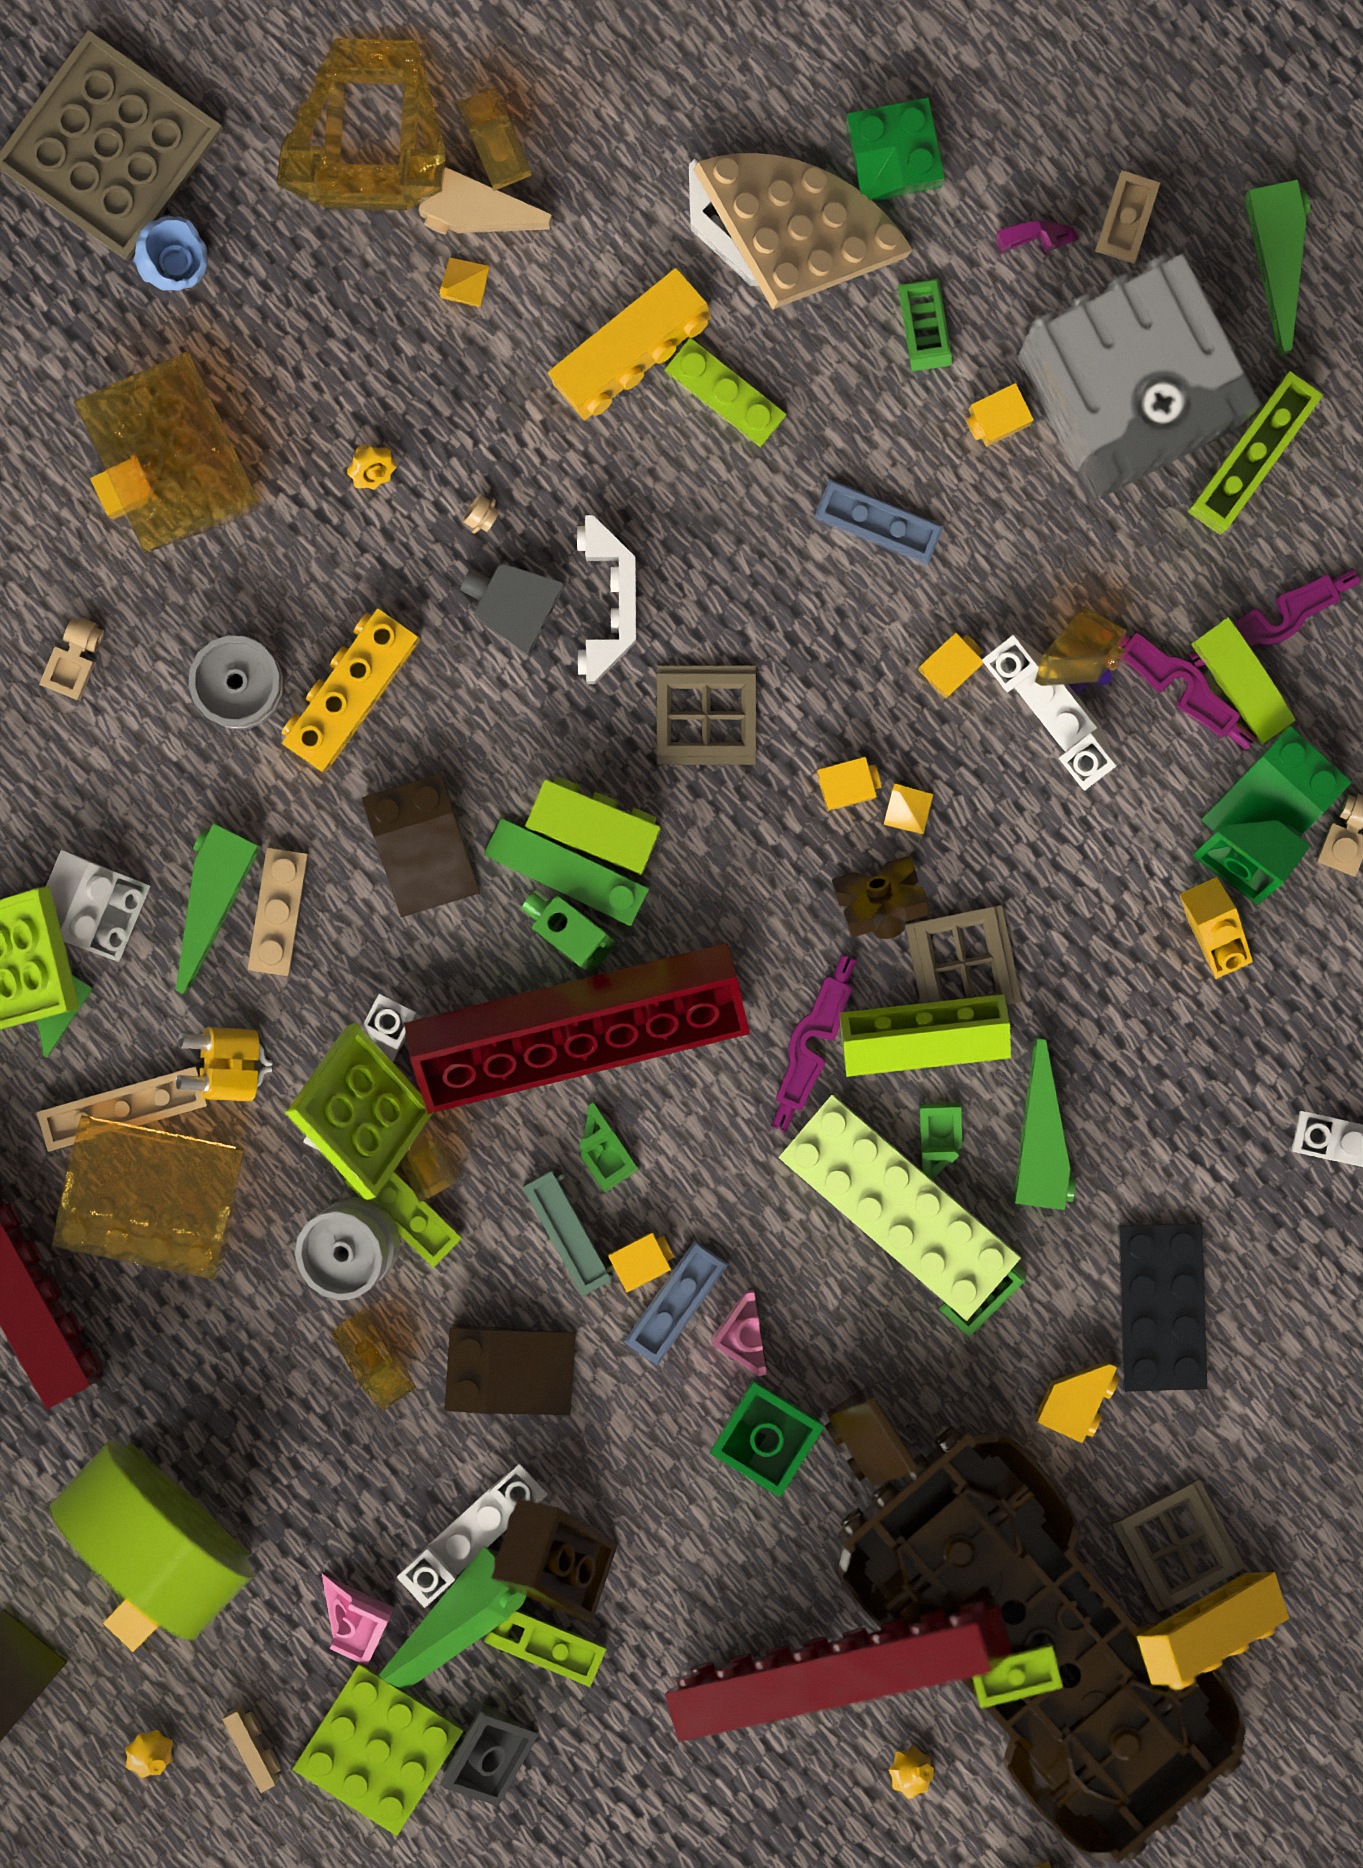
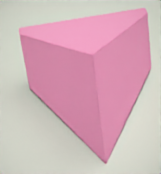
[711,1290,767,1376]
[322,1574,394,1666]

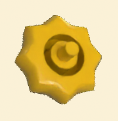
[347,444,397,490]
[125,1730,173,1778]
[888,1745,935,1799]

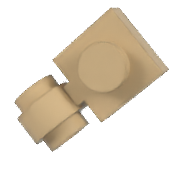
[39,617,104,701]
[1316,793,1363,877]

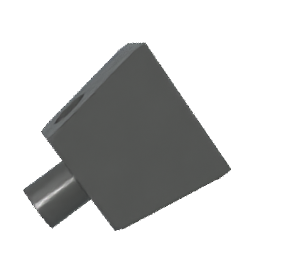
[460,563,565,657]

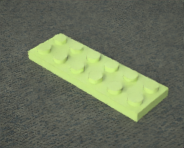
[778,1094,1022,1321]

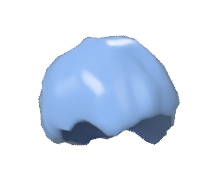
[133,215,208,291]

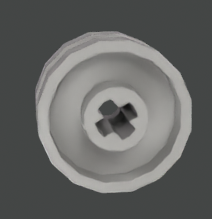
[188,635,285,730]
[295,1197,400,1300]

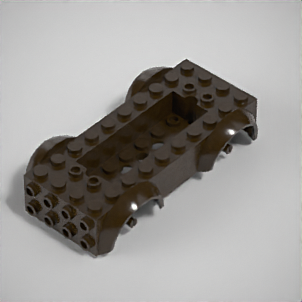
[838,1425,1246,1864]

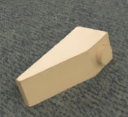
[418,164,553,235]

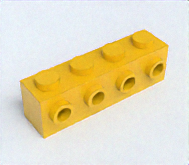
[548,268,712,421]
[282,608,420,774]
[1137,1572,1290,1689]

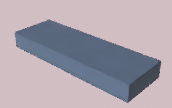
[814,479,944,565]
[624,1240,729,1366]

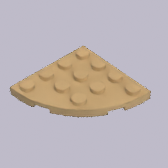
[693,153,913,309]

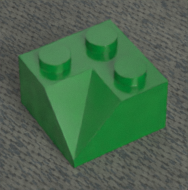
[845,97,945,201]
[709,1378,824,1497]

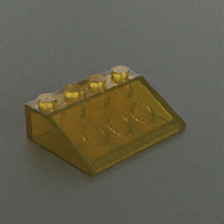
[74,351,259,554]
[52,1115,244,1280]

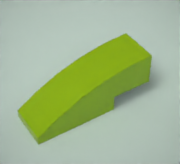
[1191,617,1296,745]

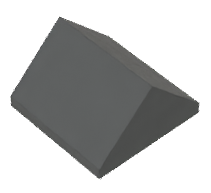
[440,1702,539,1806]

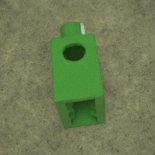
[522,890,618,975]

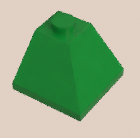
[1192,820,1311,906]

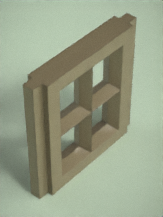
[657,666,756,765]
[905,905,1022,1005]
[1111,1478,1246,1613]

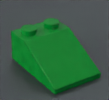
[1201,726,1352,835]

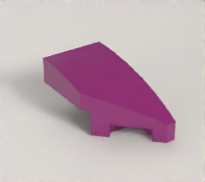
[995,221,1078,253]

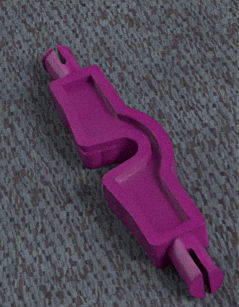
[1188,568,1361,669]
[1101,621,1257,750]
[771,955,857,1133]

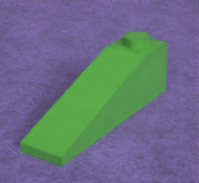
[1244,179,1310,357]
[483,818,649,927]
[176,823,261,994]
[1012,1038,1076,1210]
[379,1547,526,1691]

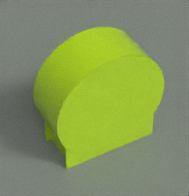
[49,1440,254,1640]

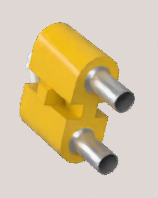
[176,1027,272,1101]

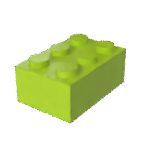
[525,776,661,876]

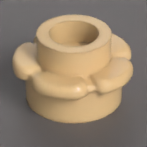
[463,494,499,533]

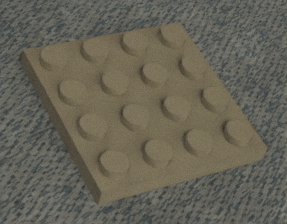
[0,30,224,262]

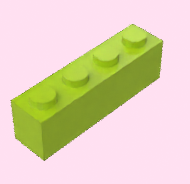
[1187,371,1323,536]
[839,994,1011,1077]

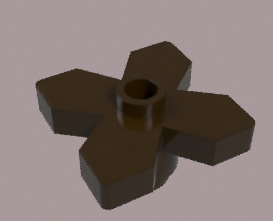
[832,856,931,939]

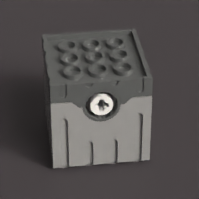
[1017,253,1261,503]

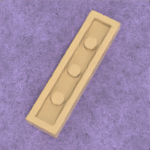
[37,1066,209,1152]

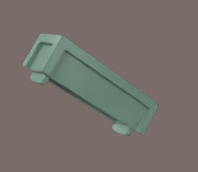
[523,1170,614,1297]

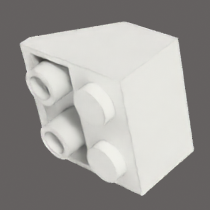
[46,850,150,962]

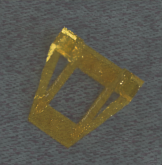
[277,38,446,210]

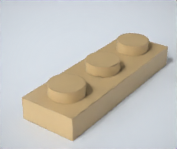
[248,848,309,976]

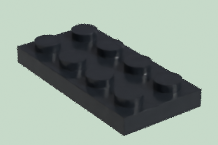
[1118,1223,1207,1392]

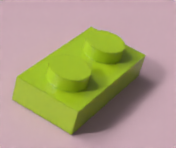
[973,1644,1063,1708]

